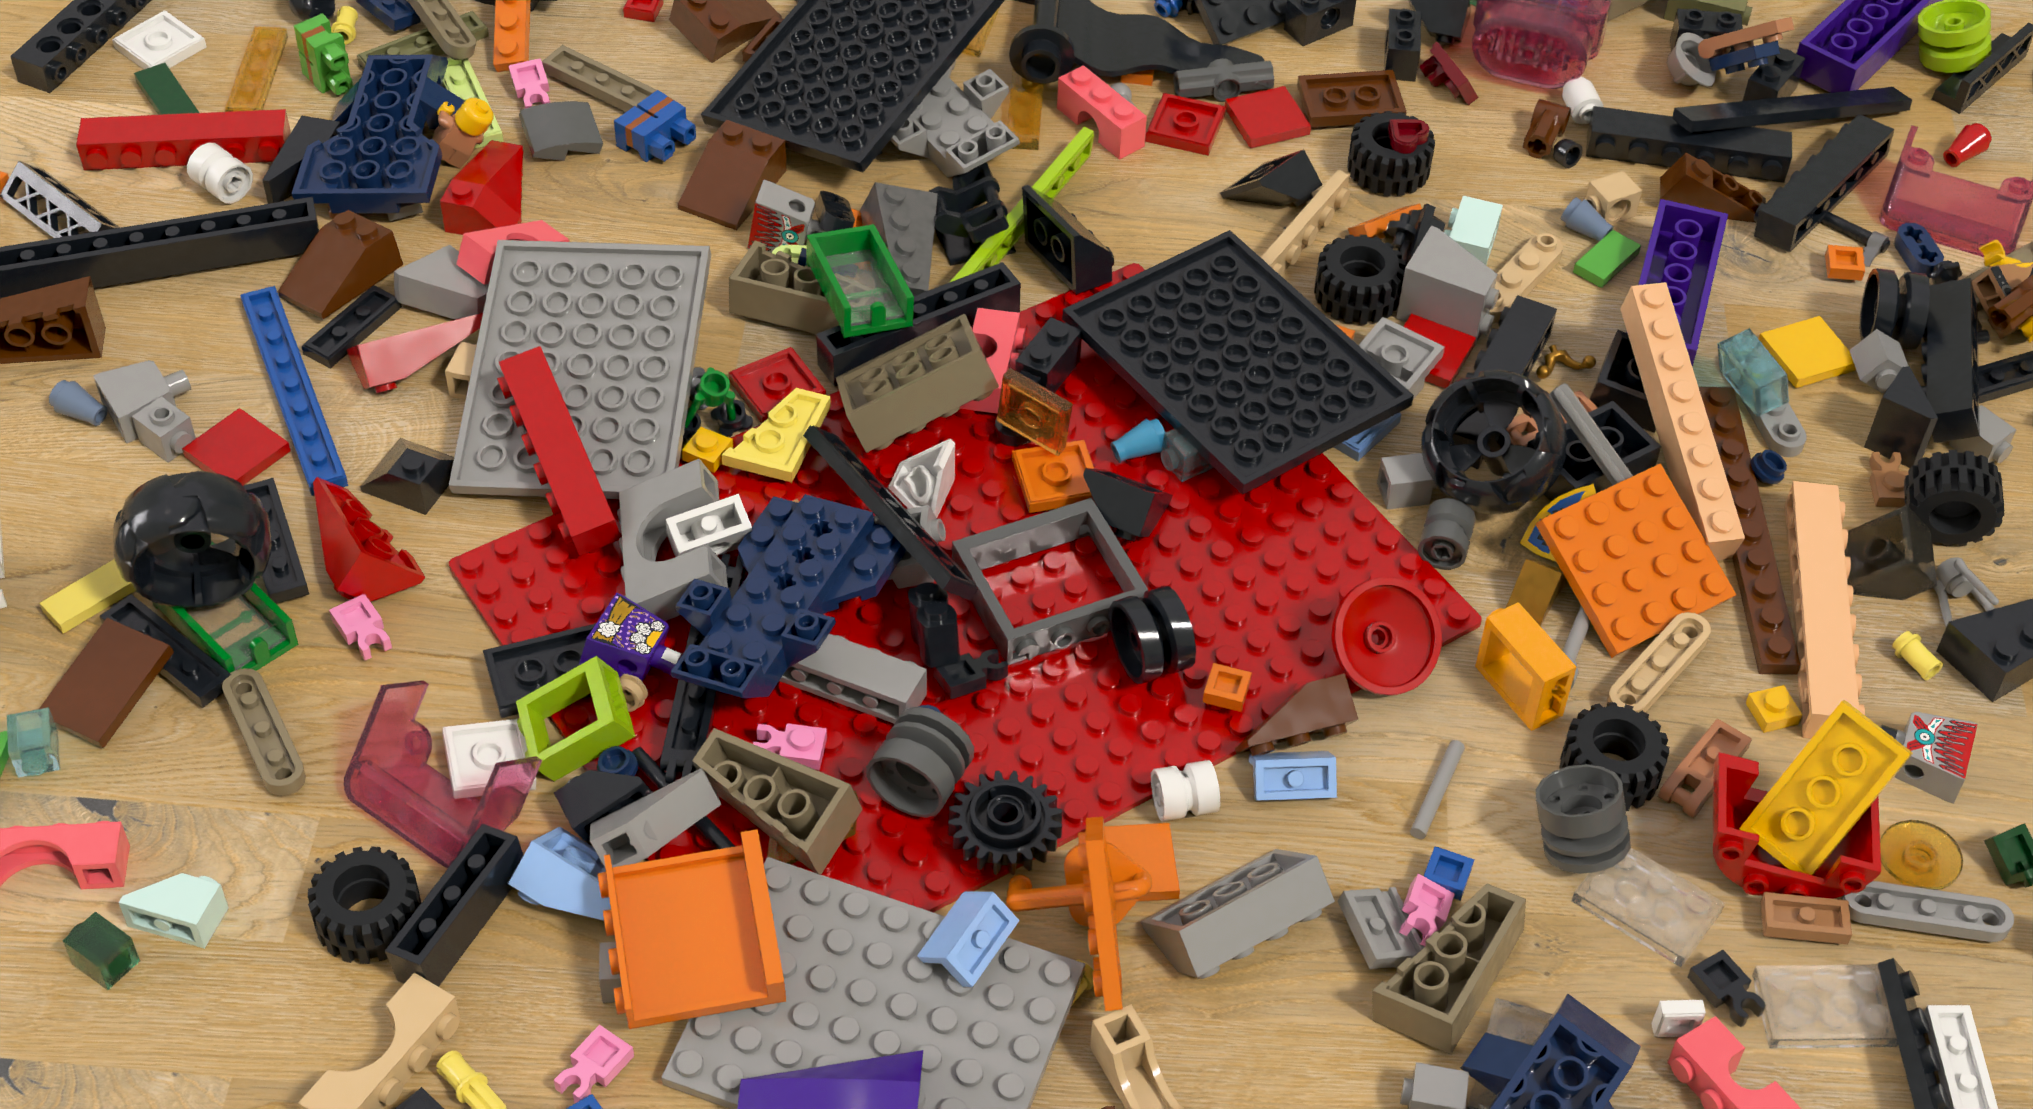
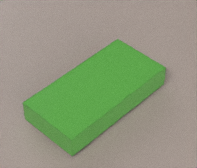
[1573,230,1641,288]

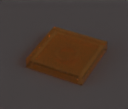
[997,368,1073,456]

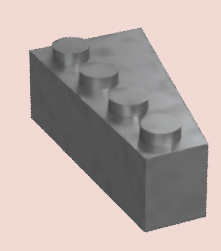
[860,182,938,304]

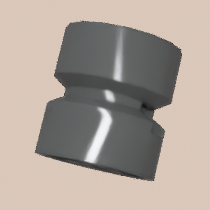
[1418,498,1476,570]

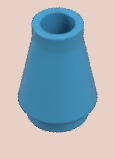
[1111,418,1168,463]

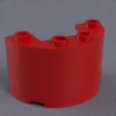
[1713,752,1881,899]

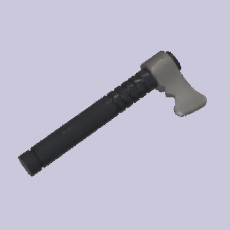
[1820,212,1890,267]

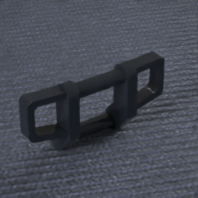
[929,162,1009,243]

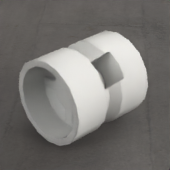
[187,143,253,204]
[1151,760,1220,822]

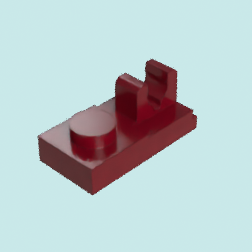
[1419,42,1479,105]

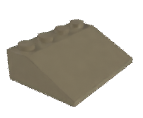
[836,314,999,453]

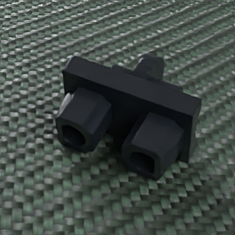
[1386,203,1446,266]

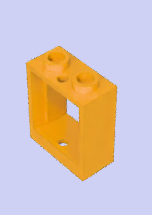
[1475,602,1576,731]

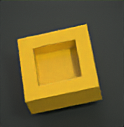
[682,427,733,473]
[1746,685,1802,733]

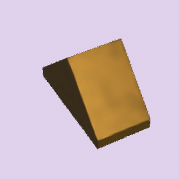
[1506,559,1567,627]

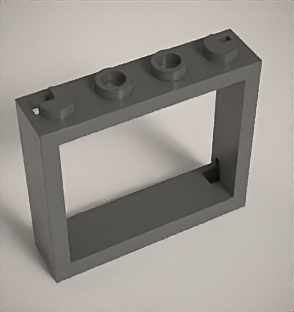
[952,498,1148,665]

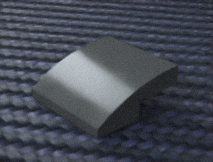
[519,101,603,161]

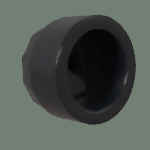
[1553,139,1582,168]

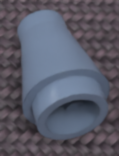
[1561,197,1614,241]
[49,380,108,426]

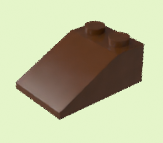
[669,0,782,63]
[677,120,787,231]
[278,210,403,319]

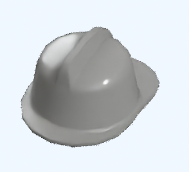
[1667,32,1717,87]

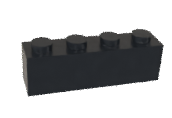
[385,823,524,987]

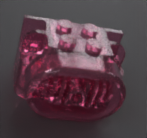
[1472,0,1613,89]

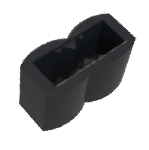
[908,582,960,668]

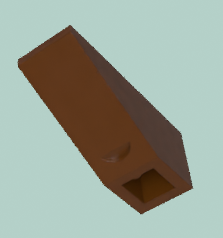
[1660,153,1766,223]
[1235,674,1358,756]

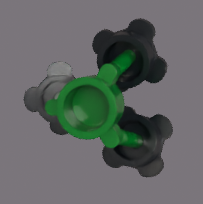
[683,367,753,443]

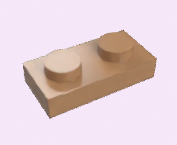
[1760,892,1852,945]

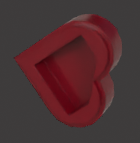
[1388,119,1430,154]

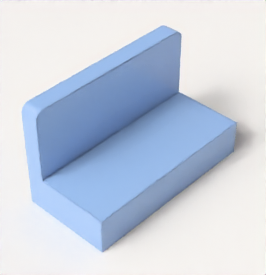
[1249,751,1337,801]
[917,891,1020,987]

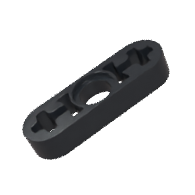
[814,191,855,232]

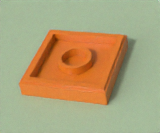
[1012,440,1095,513]
[1104,823,1180,902]

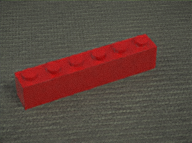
[76,109,291,170]
[497,346,621,556]

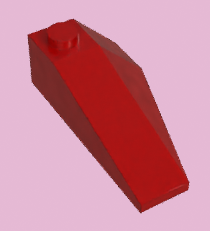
[313,477,425,602]

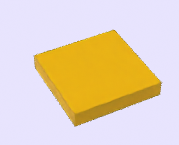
[1758,316,1856,388]

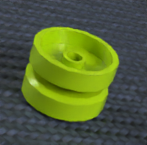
[1918,0,1992,73]

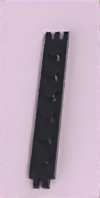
[660,553,745,783]

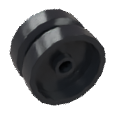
[1859,268,1930,350]
[1109,585,1196,684]

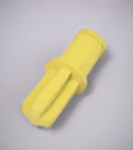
[436,1051,507,1109]

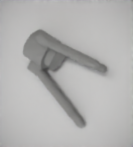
[1932,557,1999,628]

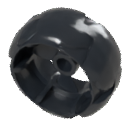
[1421,370,1568,514]
[113,471,272,608]

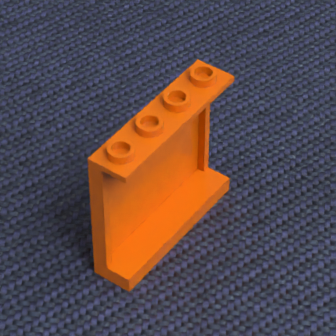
[598,829,786,1029]

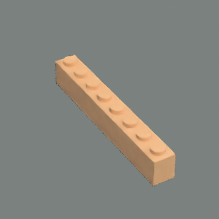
[1620,282,1745,560]
[1785,481,1865,739]

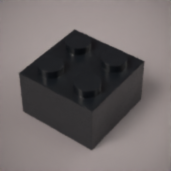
[1589,329,1656,433]

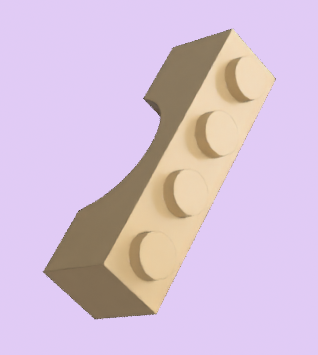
[298,973,461,1109]
[1090,1004,1184,1109]

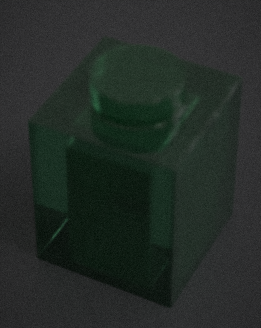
[62,912,140,990]

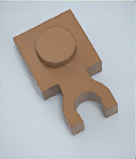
[1869,452,1909,508]

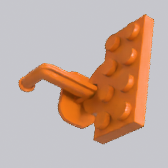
[1006,816,1152,1011]

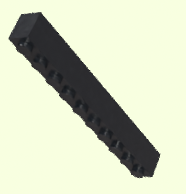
[0,197,320,298]

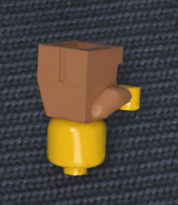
[433,98,494,169]

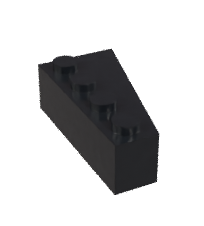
[1936,599,2033,702]

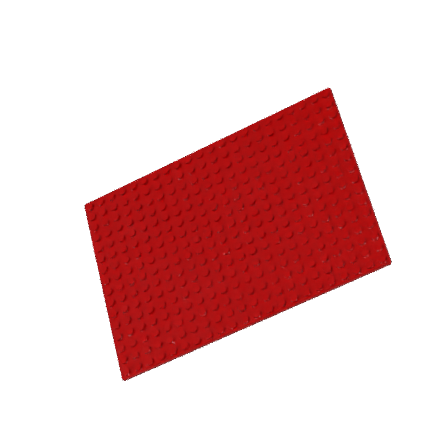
[449,263,1482,913]

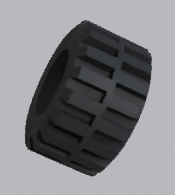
[1347,111,1435,196]
[1314,234,1406,325]
[1904,450,2004,547]
[1559,702,1670,811]
[307,846,422,964]

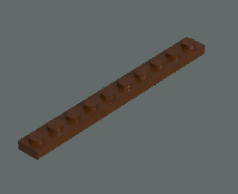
[1698,386,1801,675]

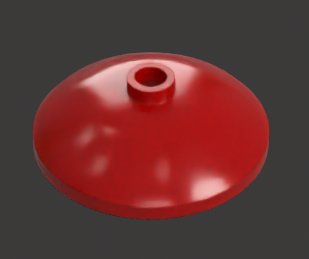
[1332,577,1442,695]

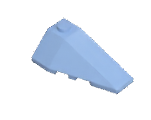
[508,827,611,921]

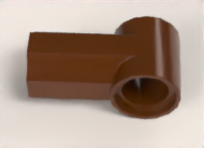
[1523,99,1571,159]
[1987,275,2033,334]

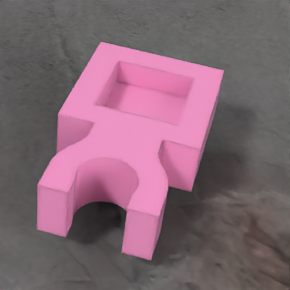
[509,58,550,109]
[329,594,392,661]
[753,723,827,770]
[1399,874,1455,947]
[554,1025,634,1103]

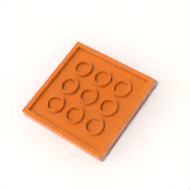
[1535,463,1737,658]

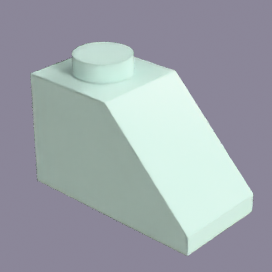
[118,873,229,949]

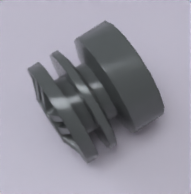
[866,707,974,818]
[1536,764,1631,874]

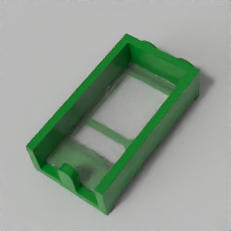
[806,224,914,338]
[152,541,299,673]

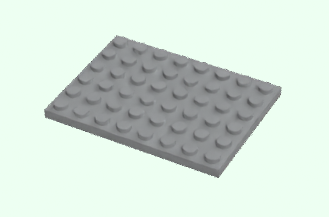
[449,240,712,499]
[661,857,1085,1109]

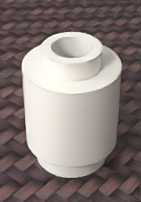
[1562,77,1604,124]

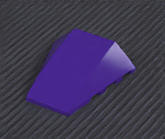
[737,1050,923,1109]

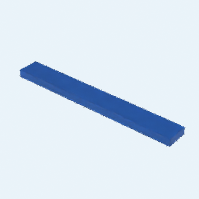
[240,286,348,496]

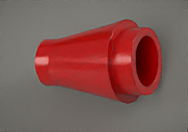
[1943,123,1992,167]

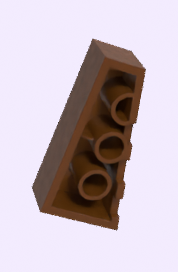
[0,276,106,364]

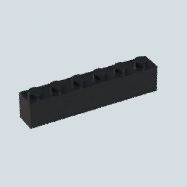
[1586,106,1792,183]
[1754,114,1895,252]
[816,262,1021,387]
[1921,278,1980,443]
[1452,295,1557,469]

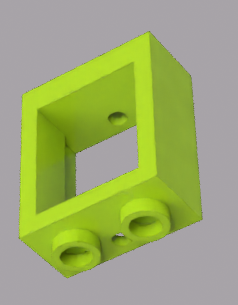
[516,656,635,782]

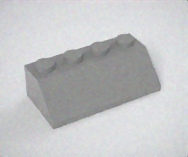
[1141,849,1335,979]

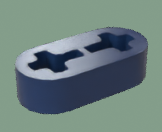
[1893,223,1944,278]

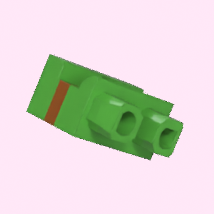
[294,13,353,95]

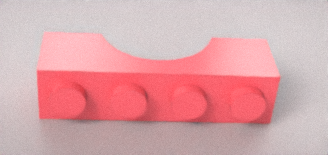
[0,821,130,890]

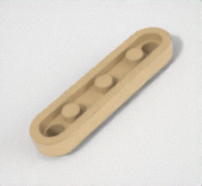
[1489,233,1563,322]
[1606,612,1711,713]

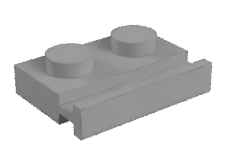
[1338,887,1424,969]

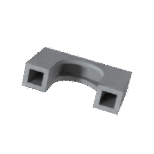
[617,459,728,621]

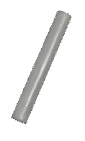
[1410,740,1465,839]

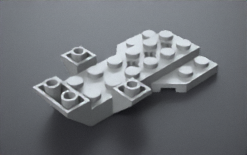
[890,60,1020,177]

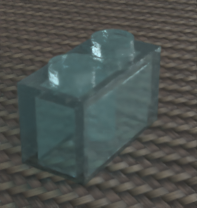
[1717,328,1789,417]

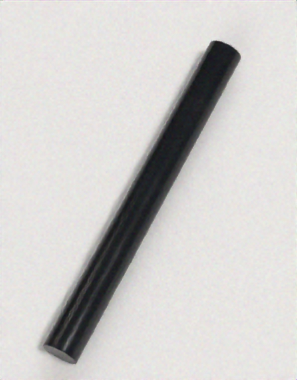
[632,747,735,850]

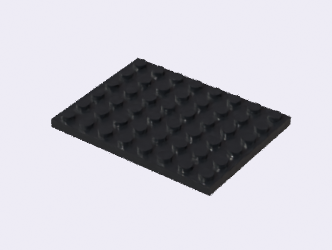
[701,0,1005,173]
[1062,230,1414,495]

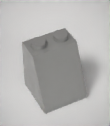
[1396,226,1499,347]

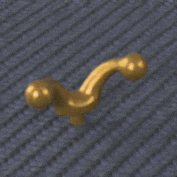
[1536,345,1596,379]

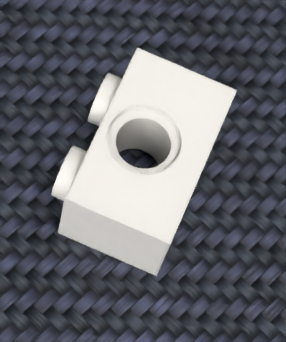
[666,494,752,557]

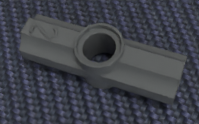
[1173,58,1275,102]

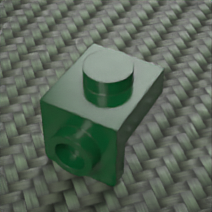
[1984,823,2033,888]

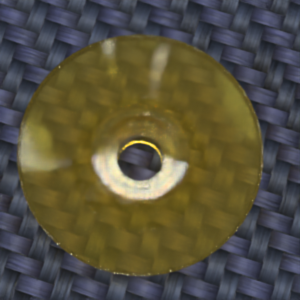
[1880,820,1963,890]

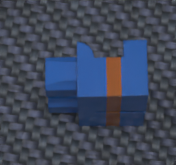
[614,90,696,163]

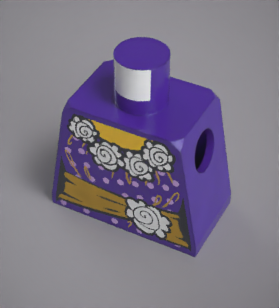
[579,593,682,682]

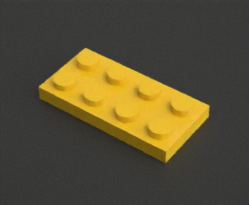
[1739,700,1913,875]

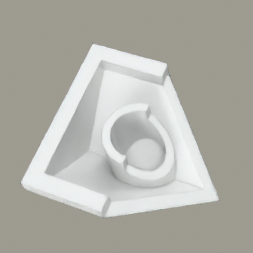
[888,439,955,518]

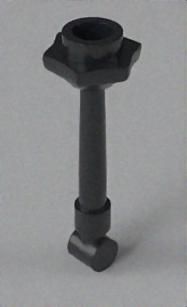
[1930,260,1990,344]

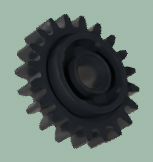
[948,771,1062,875]

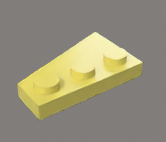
[722,388,831,482]

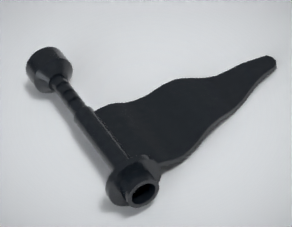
[1009,0,1265,84]

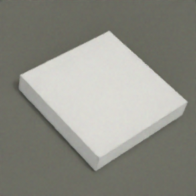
[112,11,207,69]
[442,719,536,799]

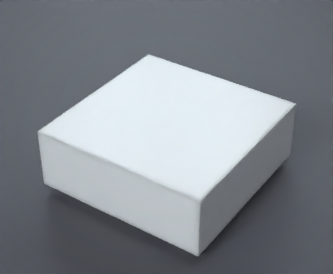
[1652,1000,1706,1037]

